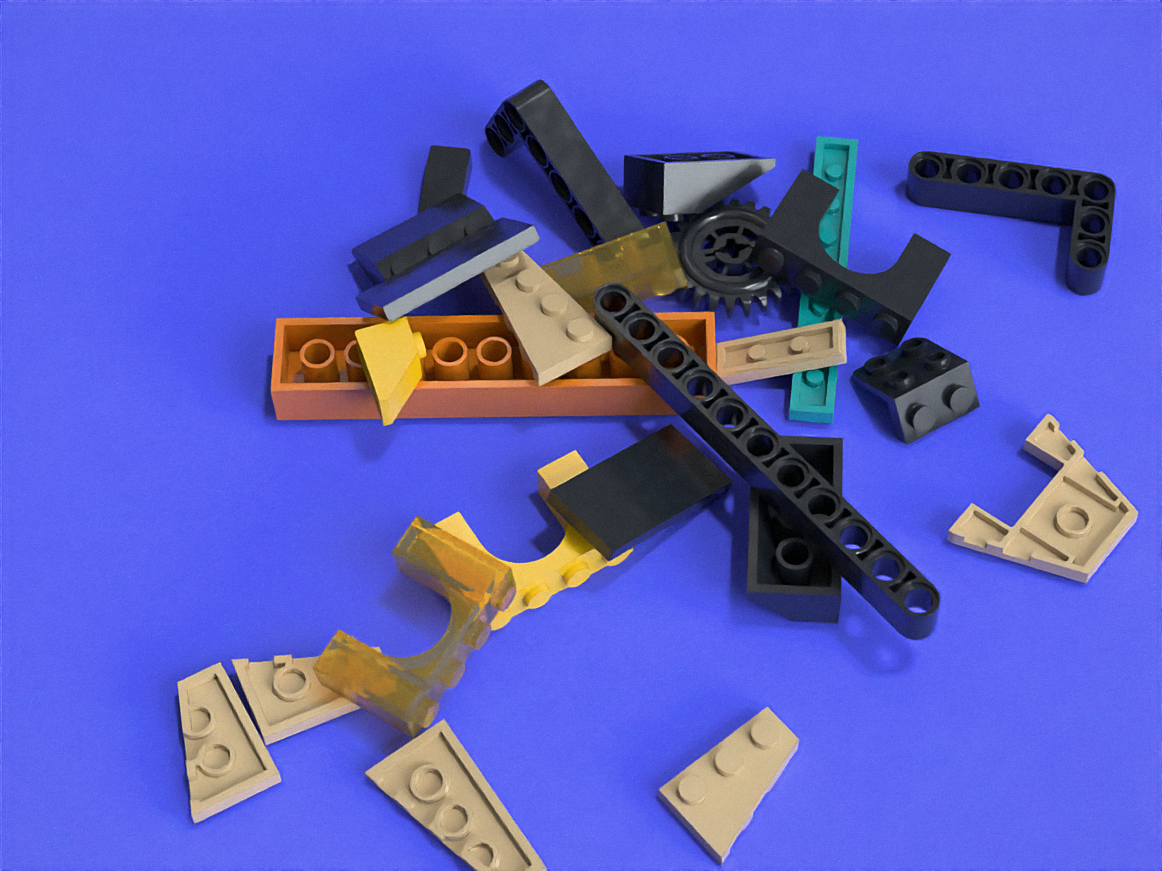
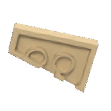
[232,647,398,745]
[177,662,282,824]
[659,706,799,865]

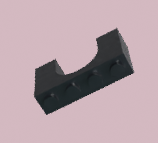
[747,169,951,346]

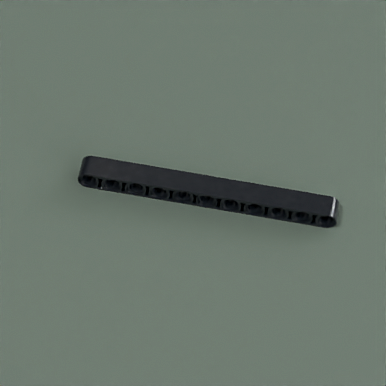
[593,283,941,640]

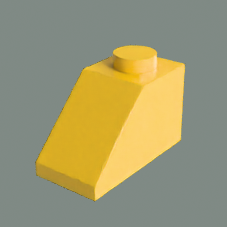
[354,316,427,426]

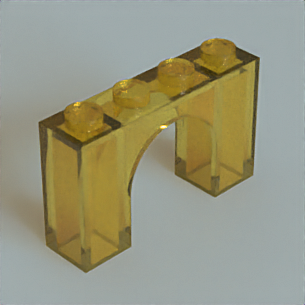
[312,516,517,738]

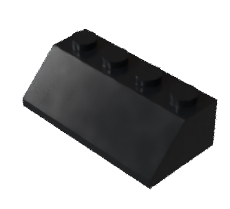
[747,435,843,623]

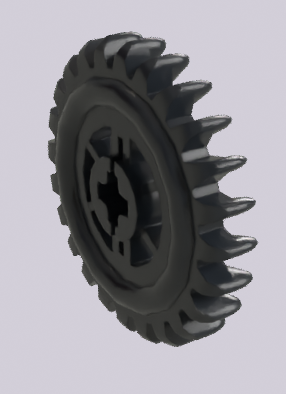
[662,199,793,319]

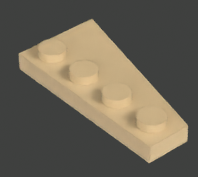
[479,250,612,387]
[364,719,548,871]

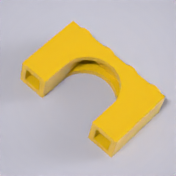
[419,450,633,636]

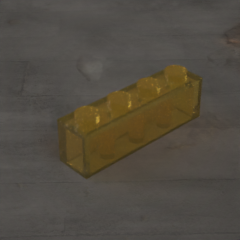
[540,221,688,314]

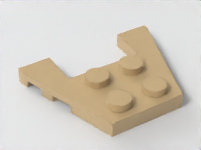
[947,414,1139,583]

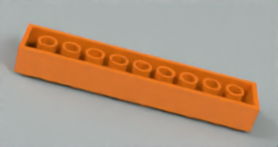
[271,312,717,420]

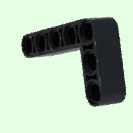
[484,79,653,274]
[905,151,1116,296]

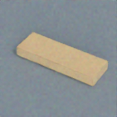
[716,319,847,385]

